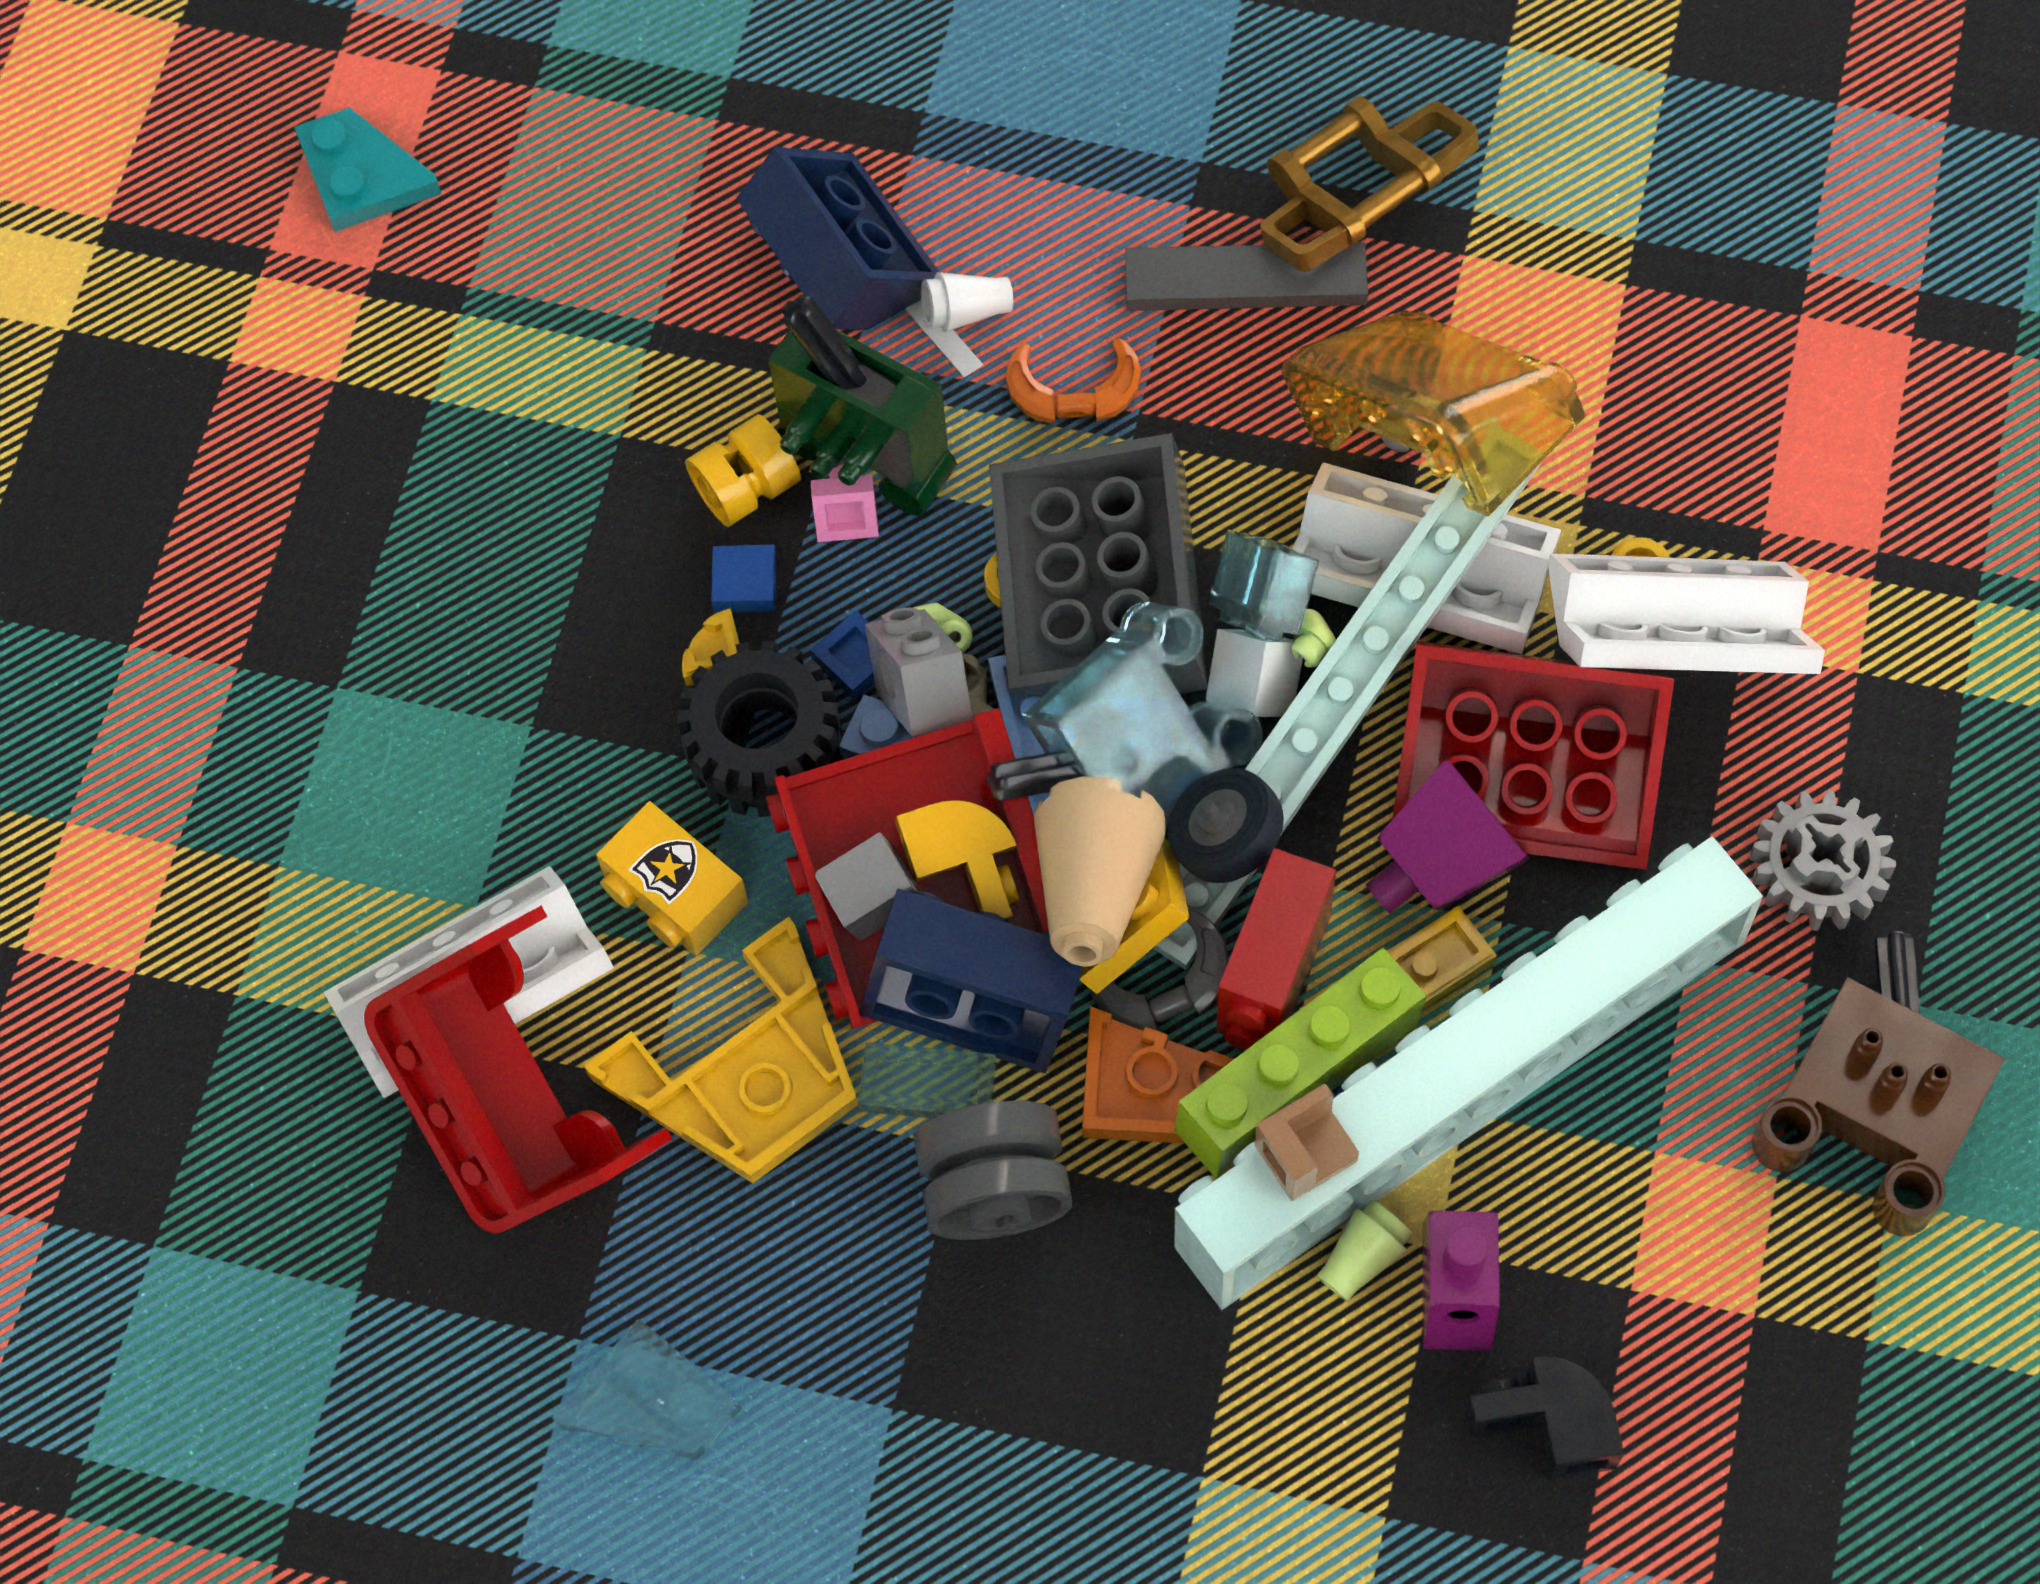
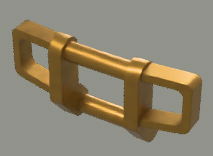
[1260,95,1479,272]

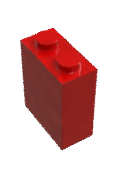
[1216,848,1336,1051]

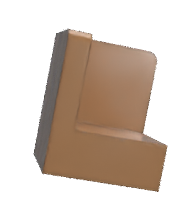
[1255,1084,1359,1201]

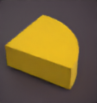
[682,608,740,687]

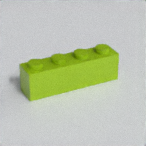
[1174,947,1427,1179]

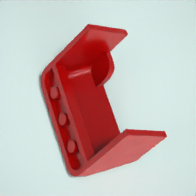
[364,905,672,1233]

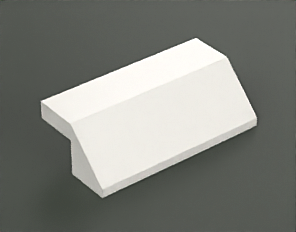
[1280,462,1561,655]
[1548,553,1825,674]
[324,866,614,1098]

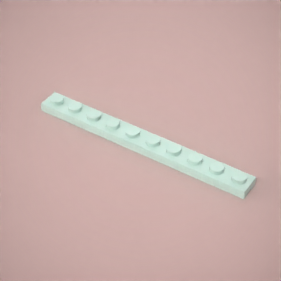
[1153,422,1543,970]

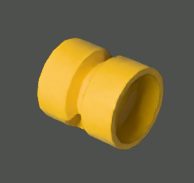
[685,414,801,527]

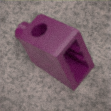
[1366,759,1530,914]
[1423,1211,1500,1351]

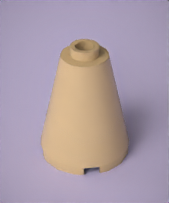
[1034,776,1166,966]

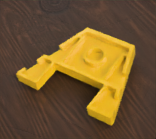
[584,916,858,1183]

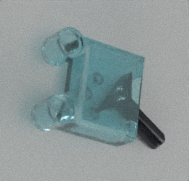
[986,602,1262,827]

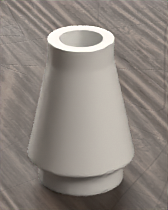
[921,272,1013,332]

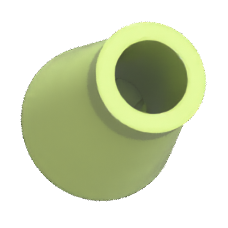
[1317,1200,1413,1302]

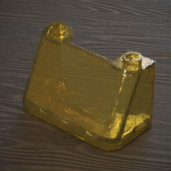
[1281,310,1586,517]

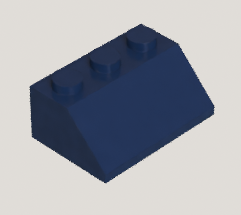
[736,147,939,330]
[859,888,1083,1074]

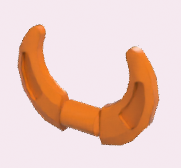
[1005,338,1141,424]

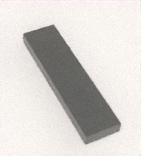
[1125,242,1368,311]

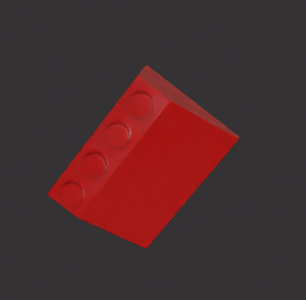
[1393,641,1674,870]

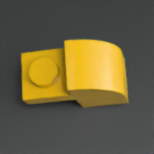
[894,800,1019,920]

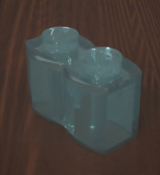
[1207,530,1320,642]

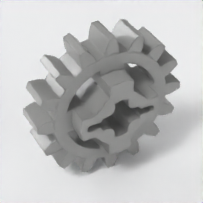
[1750,790,1896,931]

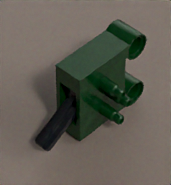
[768,294,957,516]

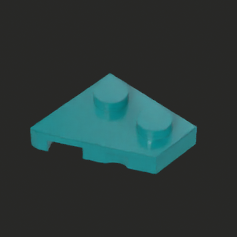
[294,107,442,232]

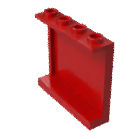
[766,708,1049,1030]

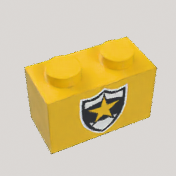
[596,801,749,956]

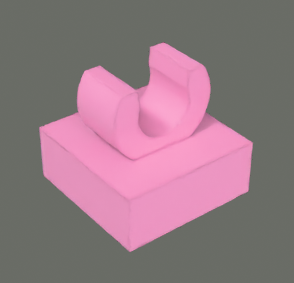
[811,465,879,542]

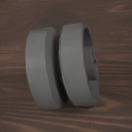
[913,1100,1072,1240]

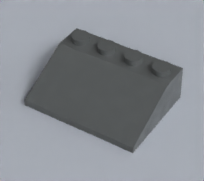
[989,433,1208,698]

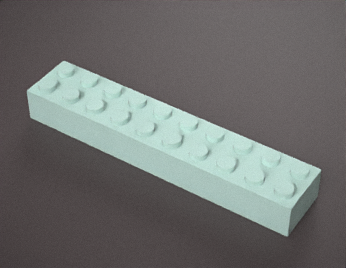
[1174,836,1763,1310]

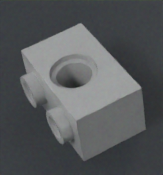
[865,608,972,737]

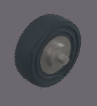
[1167,768,1284,883]

